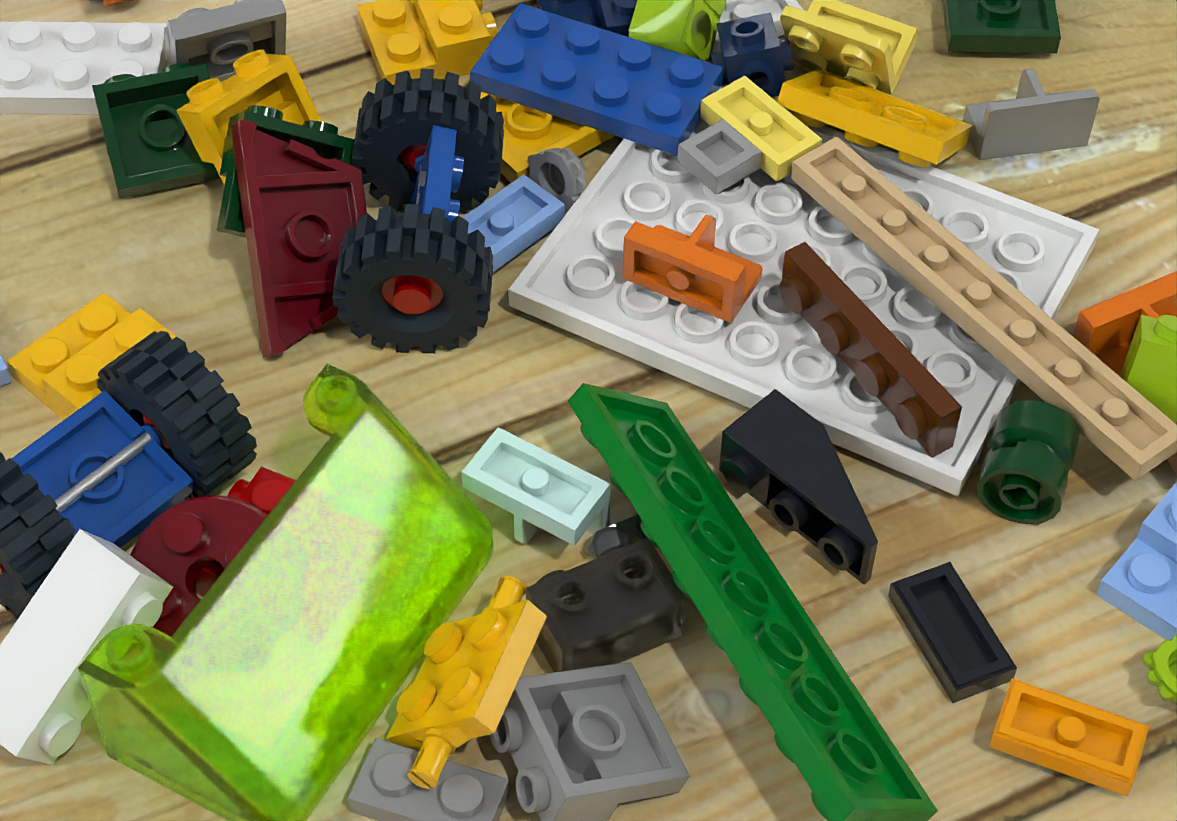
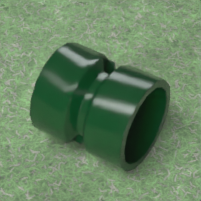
[977,400,1080,524]

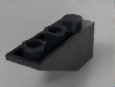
[719,389,878,585]

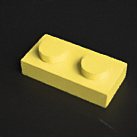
[700,76,822,182]

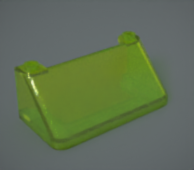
[78,364,493,821]

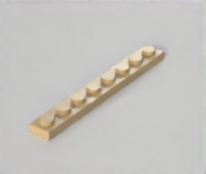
[791,136,1177,481]

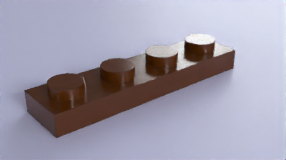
[780,242,962,458]

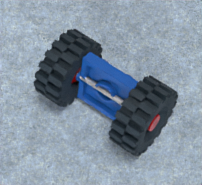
[332,69,504,354]
[0,331,257,620]

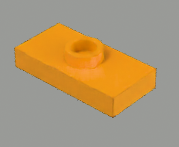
[989,678,1150,797]

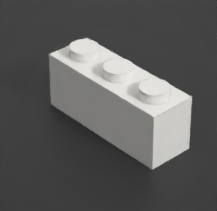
[0,529,173,765]

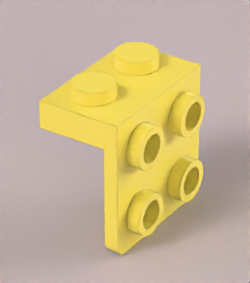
[780,0,918,95]

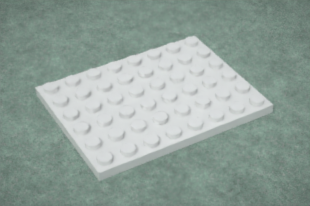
[508,87,1099,496]

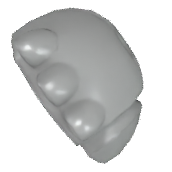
[528,148,586,214]

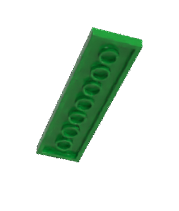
[568,383,938,821]

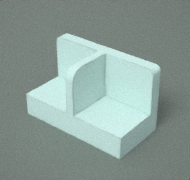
[461,427,610,546]

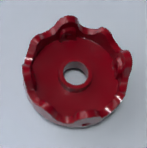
[130,495,304,670]

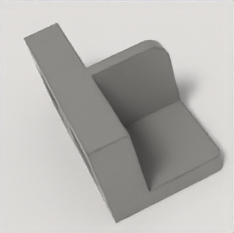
[963,69,1100,160]

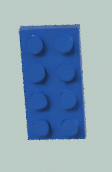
[470,3,724,156]

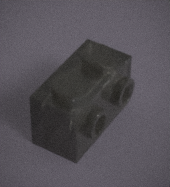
[526,538,687,673]

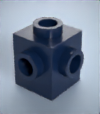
[711,12,794,97]

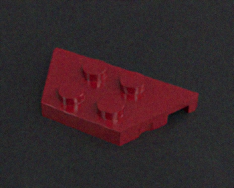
[231,120,367,358]

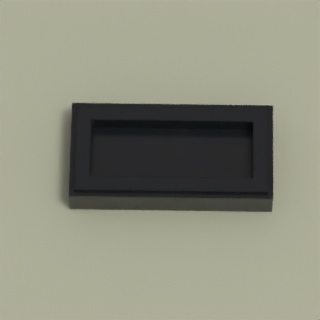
[888,562,1017,703]

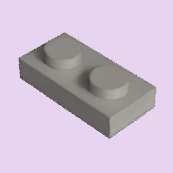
[348,738,510,821]

